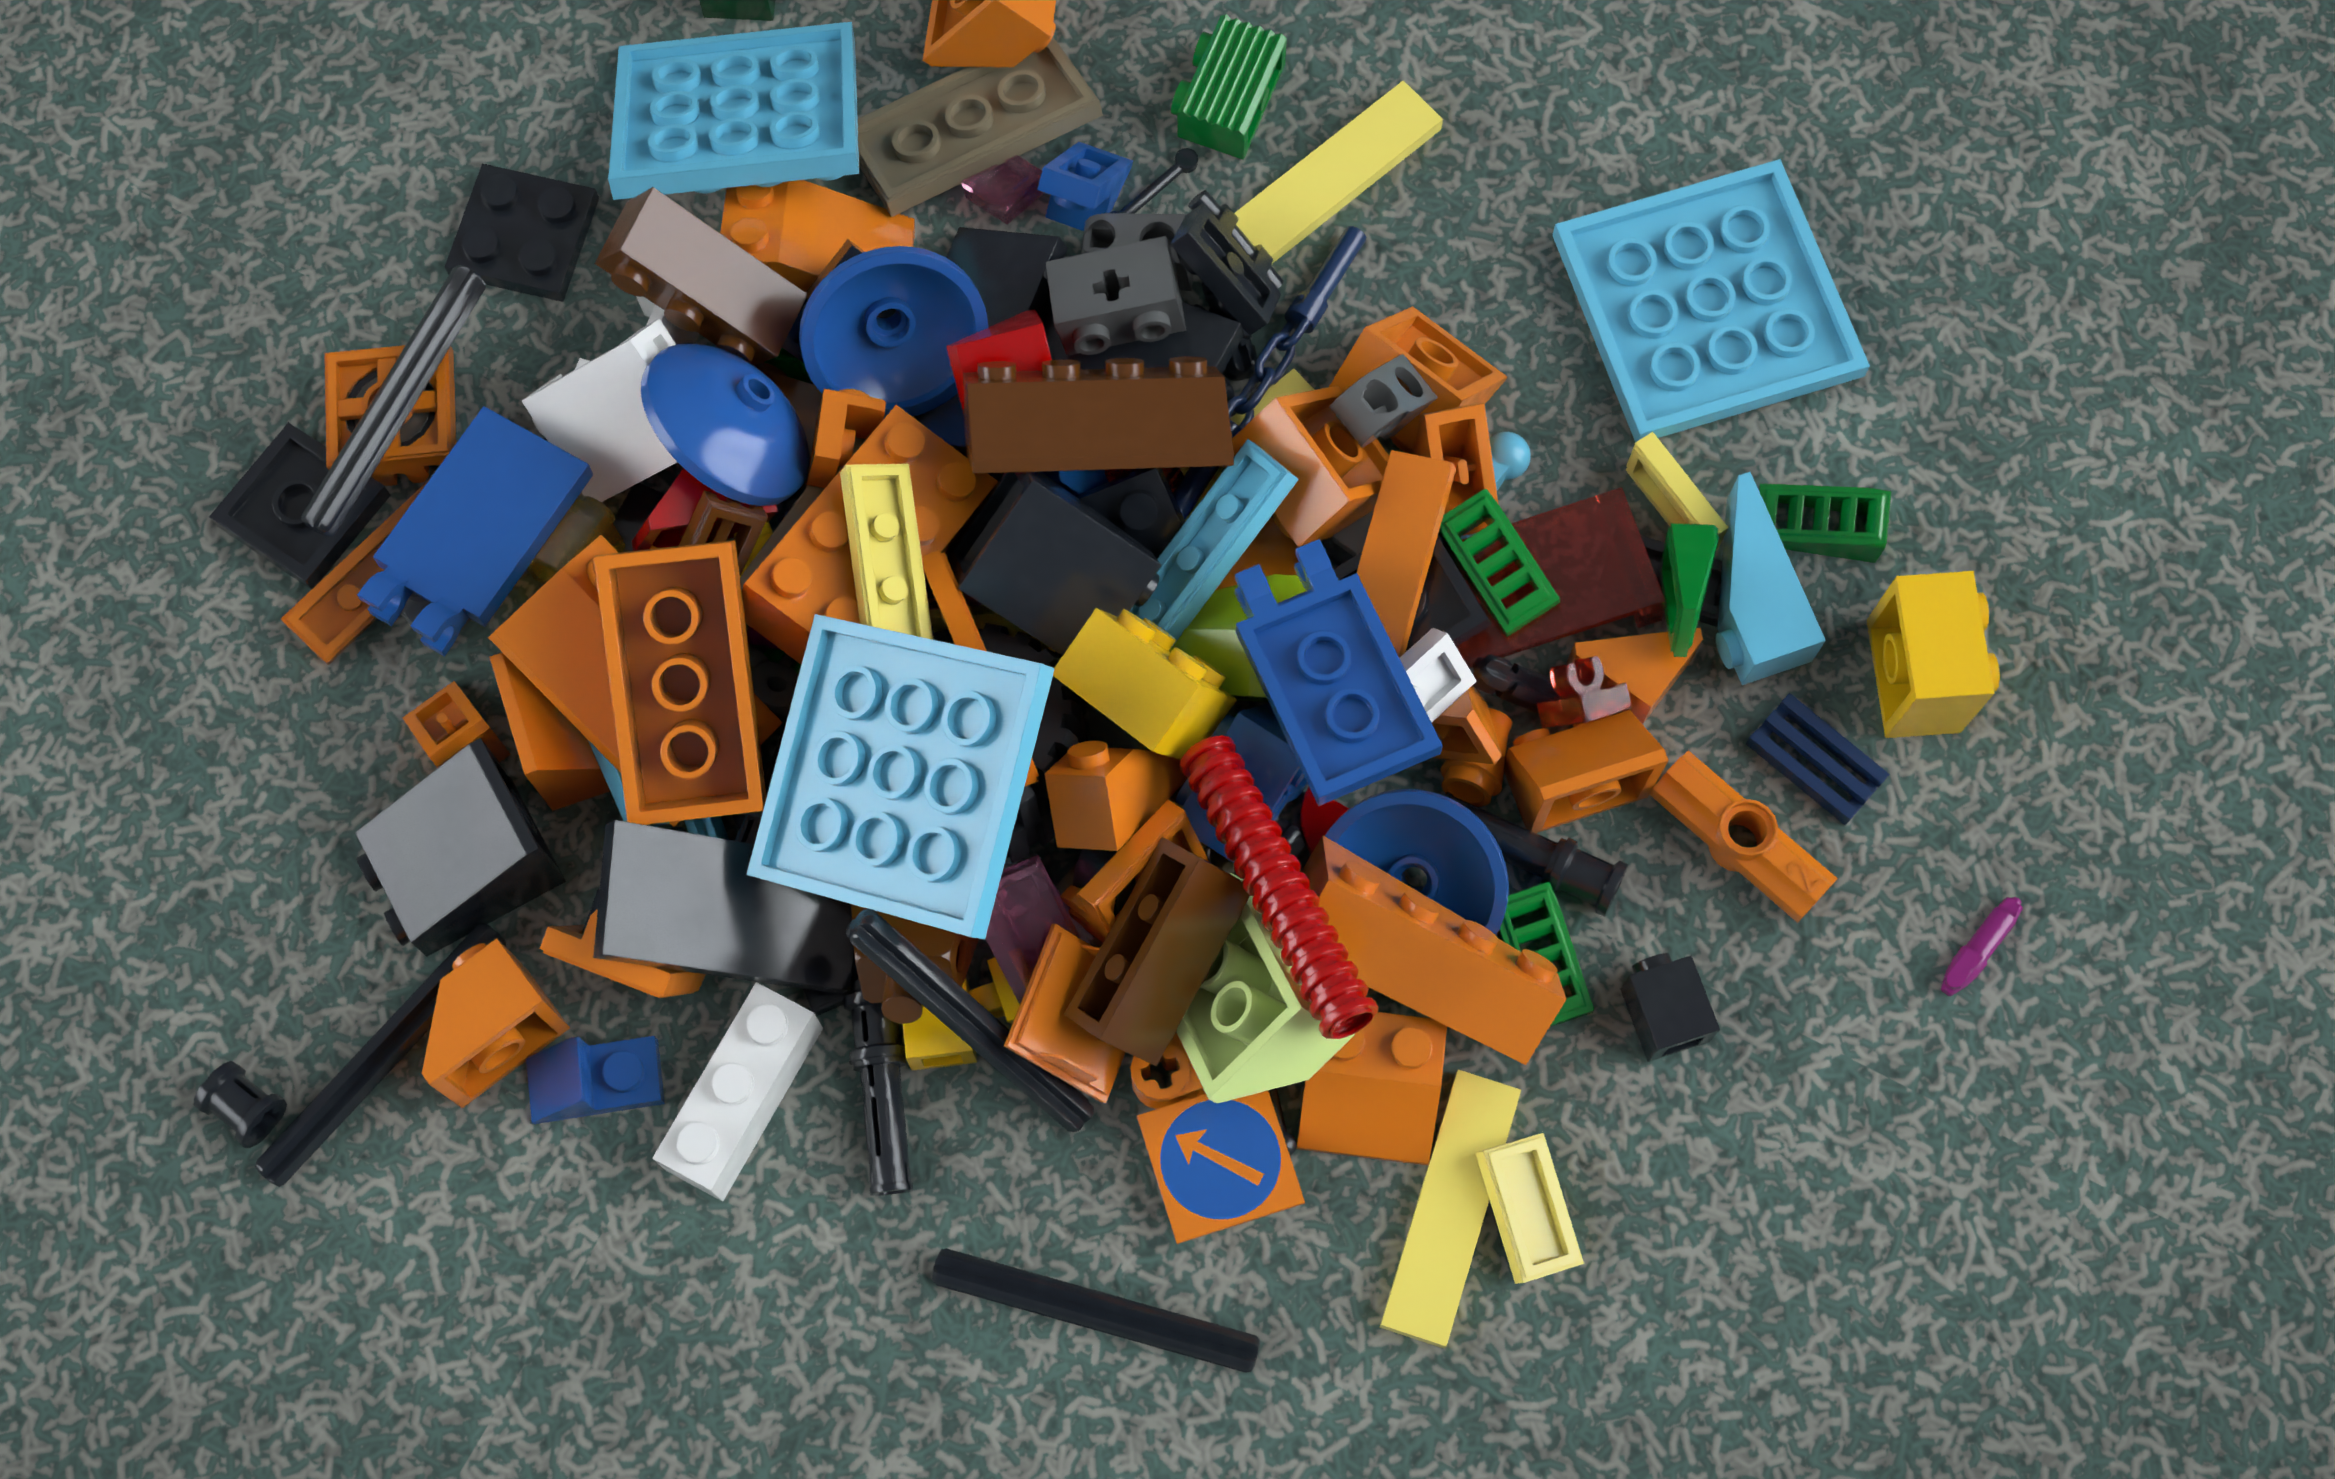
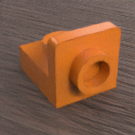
[806,388,886,488]

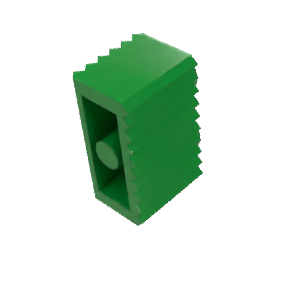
[1171,14,1287,160]

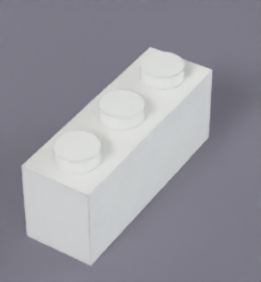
[652,982,823,1202]

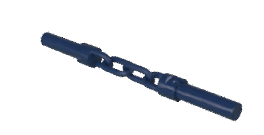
[1173,226,1366,519]

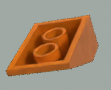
[720,180,915,293]

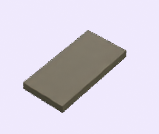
[858,37,1103,217]

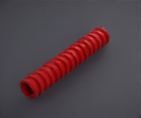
[1180,735,1378,1039]

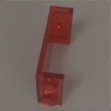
[1456,487,1665,669]

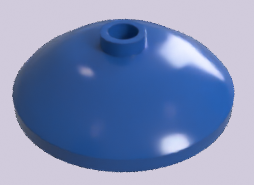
[799,246,988,419]
[641,344,810,506]
[1325,789,1509,935]

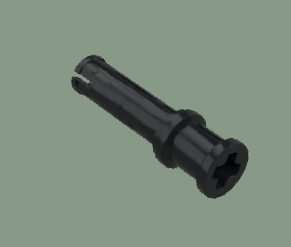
[1444,792,1629,917]
[843,992,913,1196]

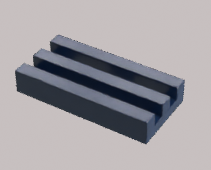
[1746,693,1890,826]

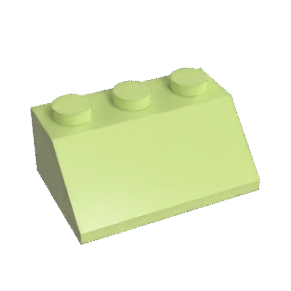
[1176,873,1355,1104]

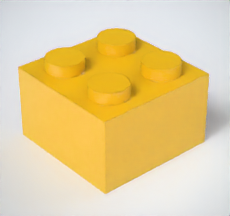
[1867,571,2000,738]
[1053,608,1237,760]

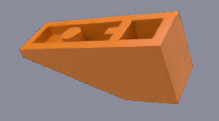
[1044,741,1188,851]

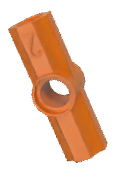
[1649,750,1838,923]

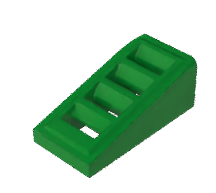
[1758,484,1891,563]
[1438,489,1560,637]
[1660,523,1719,657]
[1496,882,1594,1028]

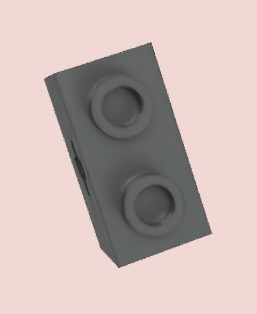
[1046,236,1186,356]

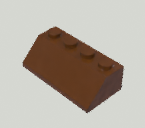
[963,356,1234,473]

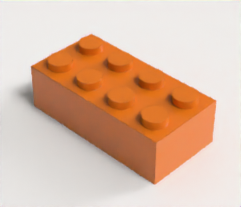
[742,405,998,665]
[594,540,767,825]

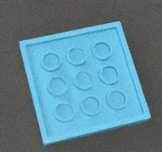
[608,22,859,200]
[1552,159,1870,443]
[746,614,1055,940]

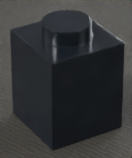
[1620,953,1720,1062]

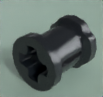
[193,1061,287,1148]

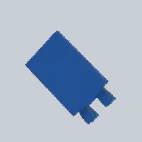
[357,406,593,657]
[1235,539,1443,806]

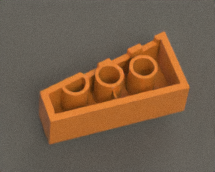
[1302,835,1566,1065]

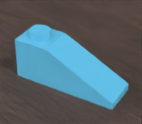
[1716,472,1826,685]

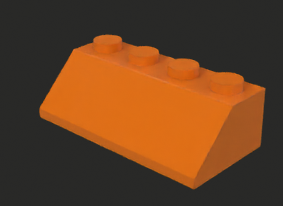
[488,535,783,827]

